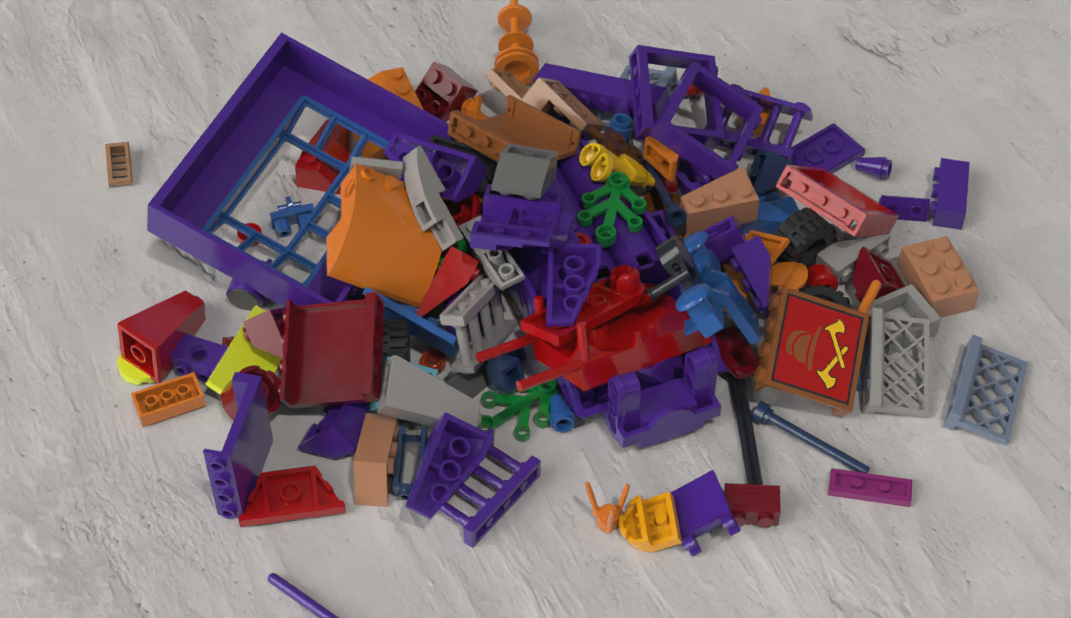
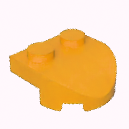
[619,491,682,552]

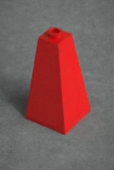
[117,290,206,384]

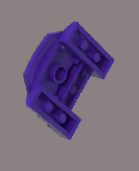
[470,184,572,251]

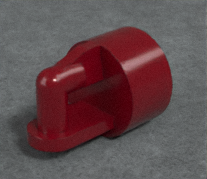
[714,327,760,380]

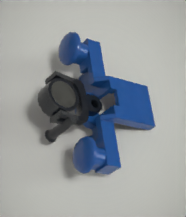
[647,231,760,345]

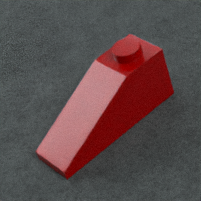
[415,247,480,317]

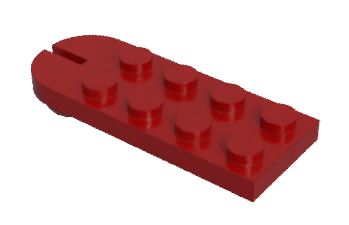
[520,265,645,346]

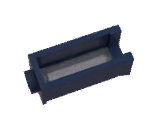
[392,426,428,500]

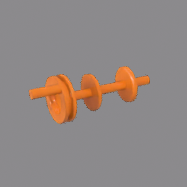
[494,0,539,87]

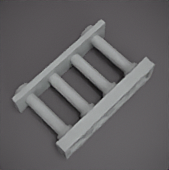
[439,271,518,375]

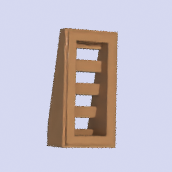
[105,142,133,187]

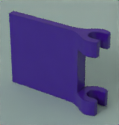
[671,470,741,557]

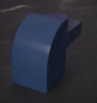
[483,347,528,394]

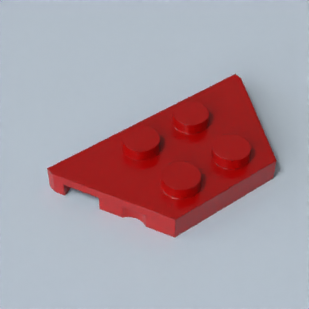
[239,465,346,527]

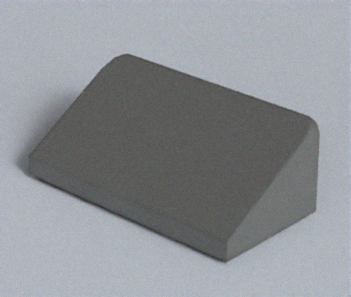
[446,364,490,399]

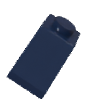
[747,149,793,196]

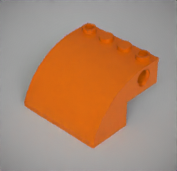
[326,163,444,308]

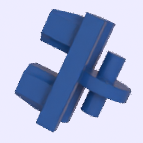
[270,196,314,238]

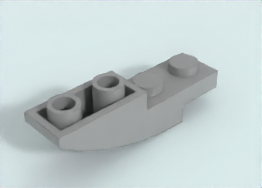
[403,145,464,251]
[459,215,525,290]

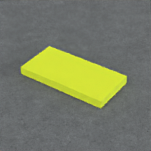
[205,305,282,395]

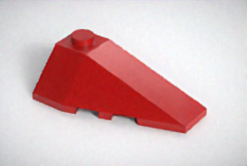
[295,119,349,195]

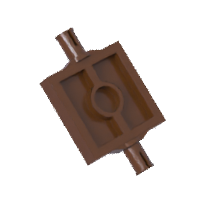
[586,125,644,165]

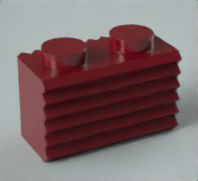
[723,483,781,528]

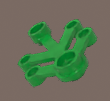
[577,172,646,248]
[478,379,559,442]

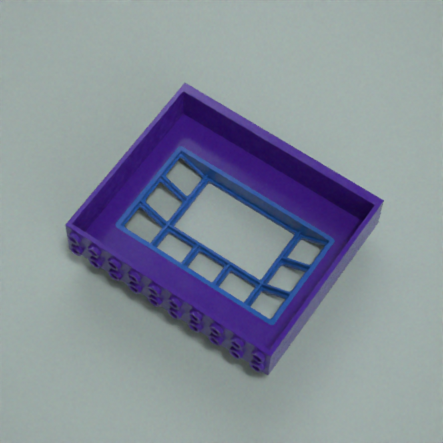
[147,32,459,307]

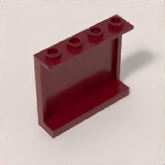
[278,292,385,409]

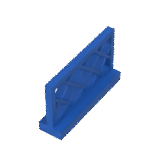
[363,287,460,360]

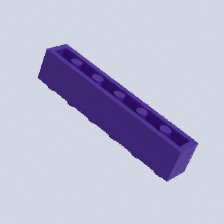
[533,63,669,122]

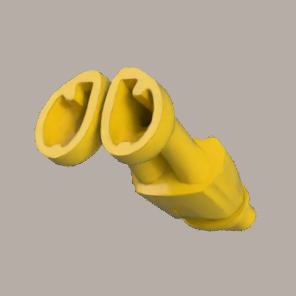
[579,143,655,188]

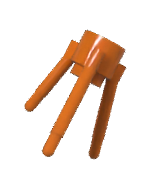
[585,482,630,533]

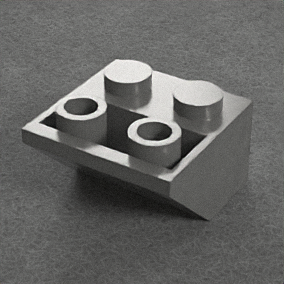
[491,143,558,200]

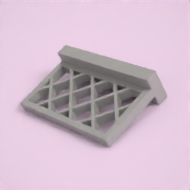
[863,308,930,418]

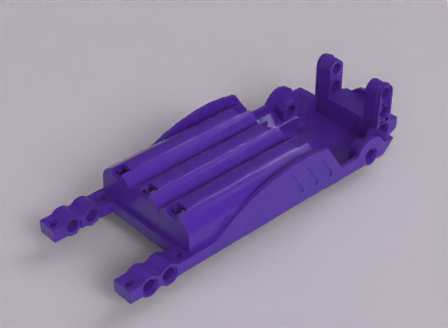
[508,116,728,449]

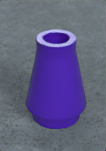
[855,157,892,180]

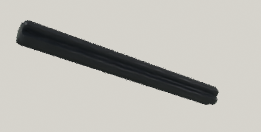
[729,362,763,484]

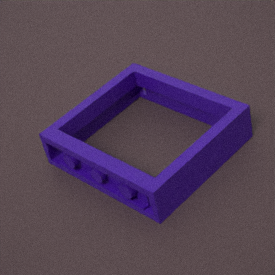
[629,45,725,149]
[649,60,764,179]

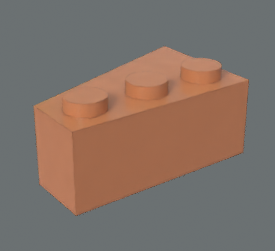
[680,166,759,234]
[353,413,400,507]

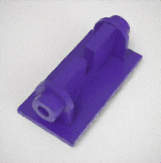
[879,195,930,222]

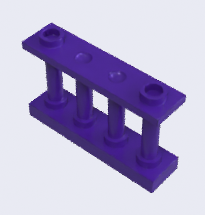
[705,84,813,165]
[439,428,541,548]

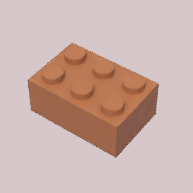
[897,236,980,318]

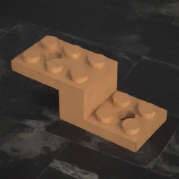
[485,69,605,132]

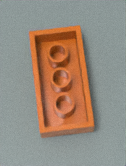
[131,372,206,427]

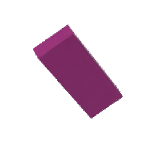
[828,468,912,507]

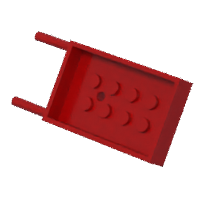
[476,294,711,392]

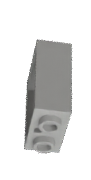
[867,284,941,356]

